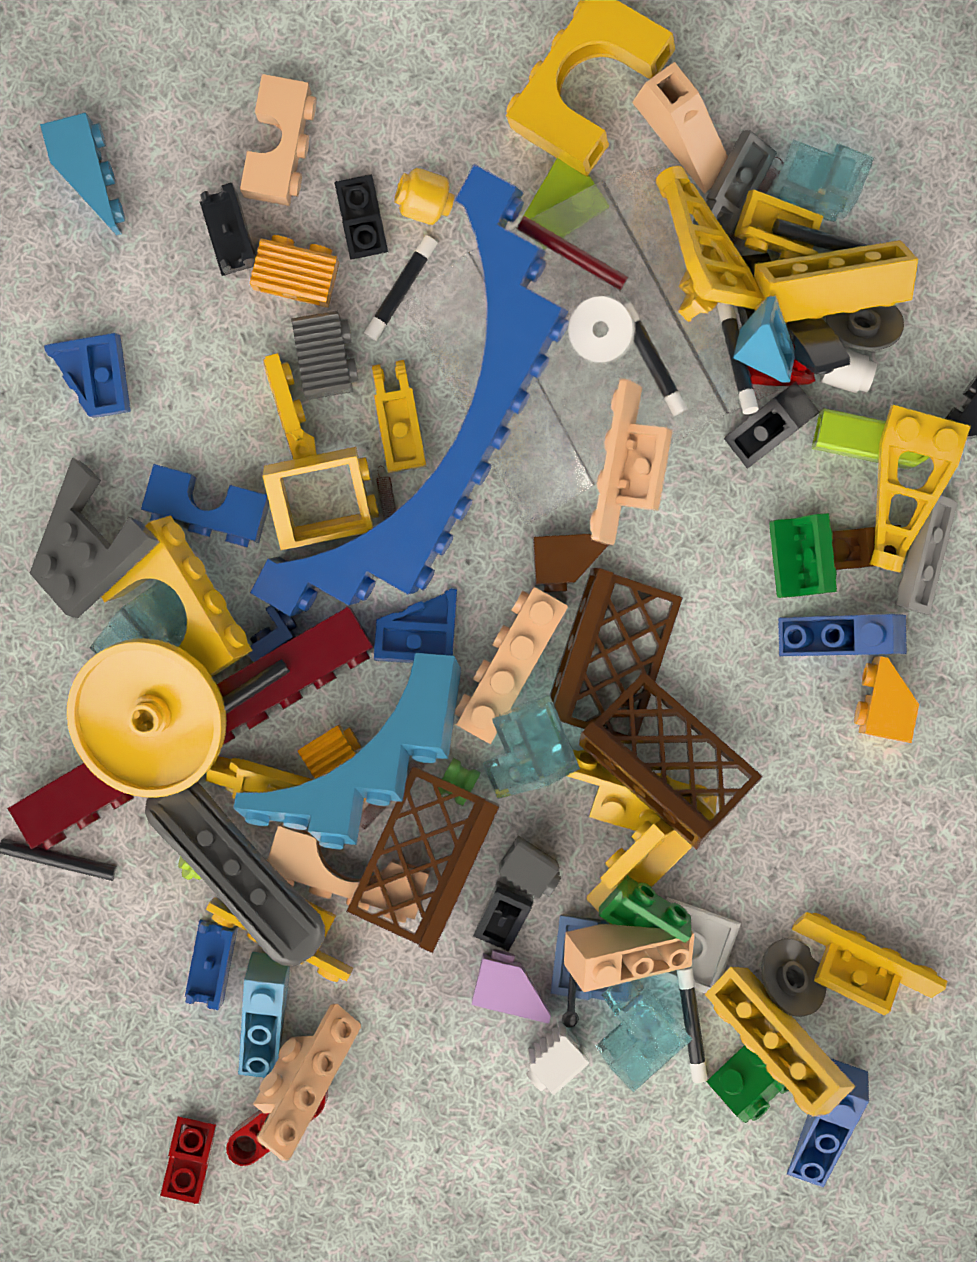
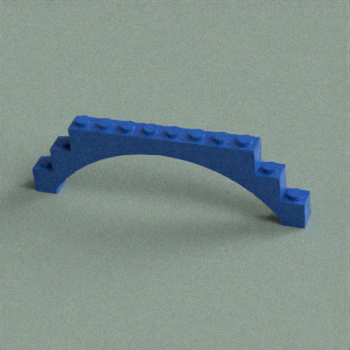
[250,164,569,616]

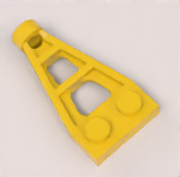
[655,166,764,309]
[870,405,970,573]

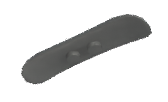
[145,781,325,966]

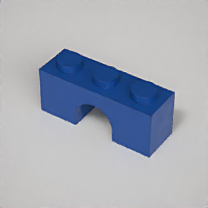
[141,464,270,548]

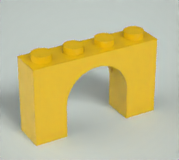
[506,0,675,177]
[101,516,253,677]

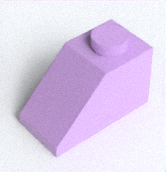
[472,949,551,1024]

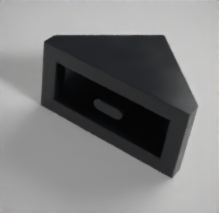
[473,881,534,952]

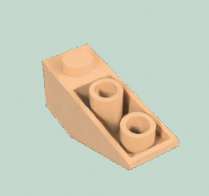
[632,62,728,194]
[564,924,694,992]

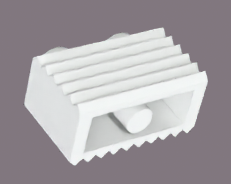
[525,1022,590,1095]

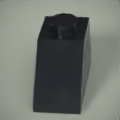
[723,382,820,469]

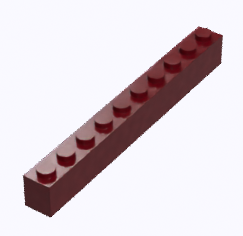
[7,606,374,850]

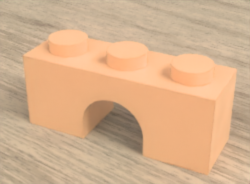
[240,74,317,206]

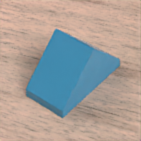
[733,296,795,382]

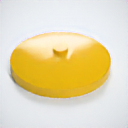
[67,638,226,798]

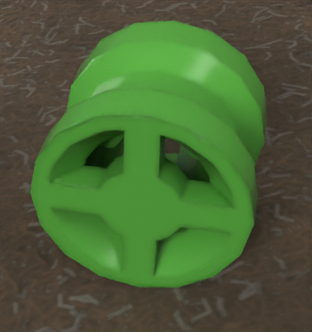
[438,757,481,807]

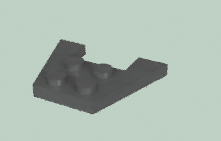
[30,458,160,619]

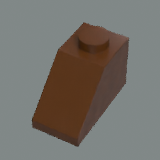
[533,534,608,592]

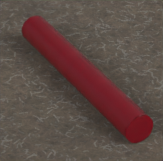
[516,215,629,291]

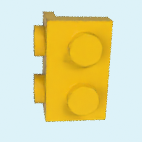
[734,190,824,260]

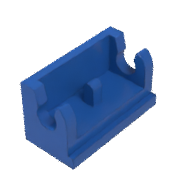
[185,920,238,1010]

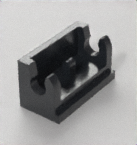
[200,182,256,276]

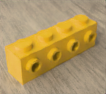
[754,240,918,324]
[704,967,856,1116]

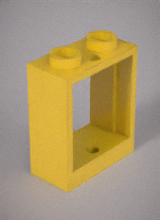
[262,447,379,550]

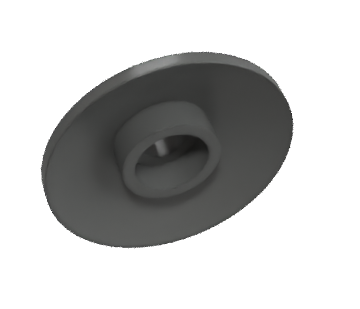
[825,305,904,351]
[761,938,827,1017]

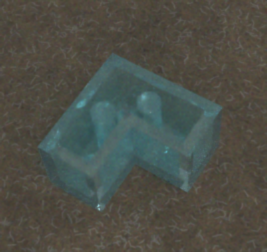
[771,139,874,222]
[89,581,187,654]
[483,695,580,799]
[596,979,692,1092]

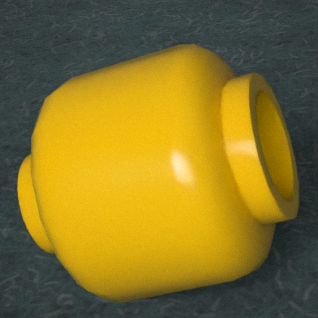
[394,168,455,225]

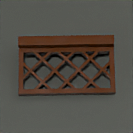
[543,568,683,736]
[578,672,763,850]
[346,766,500,953]

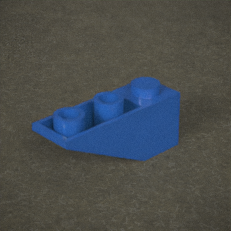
[778,614,907,657]
[787,1058,869,1188]

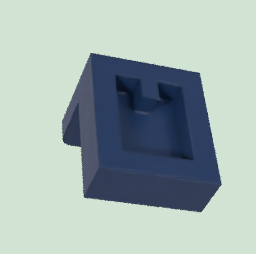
[248,605,298,663]

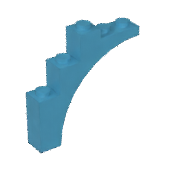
[234,653,461,849]

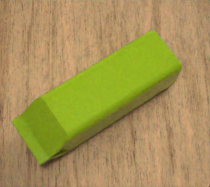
[811,408,929,470]

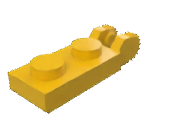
[372,360,427,473]

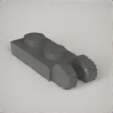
[693,130,777,237]

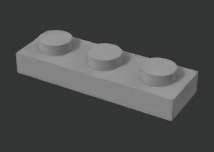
[896,495,958,615]

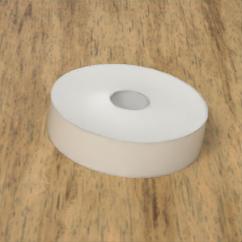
[568,296,635,363]

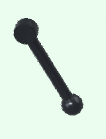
[562,974,579,1028]

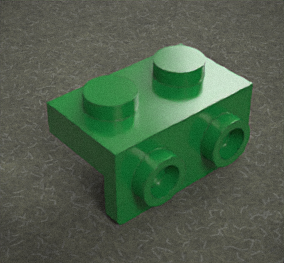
[769,513,837,598]
[598,875,691,943]
[706,1045,789,1123]

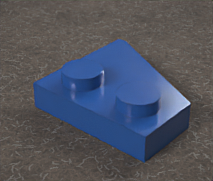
[44,333,131,418]
[374,589,457,663]

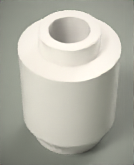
[820,349,877,393]

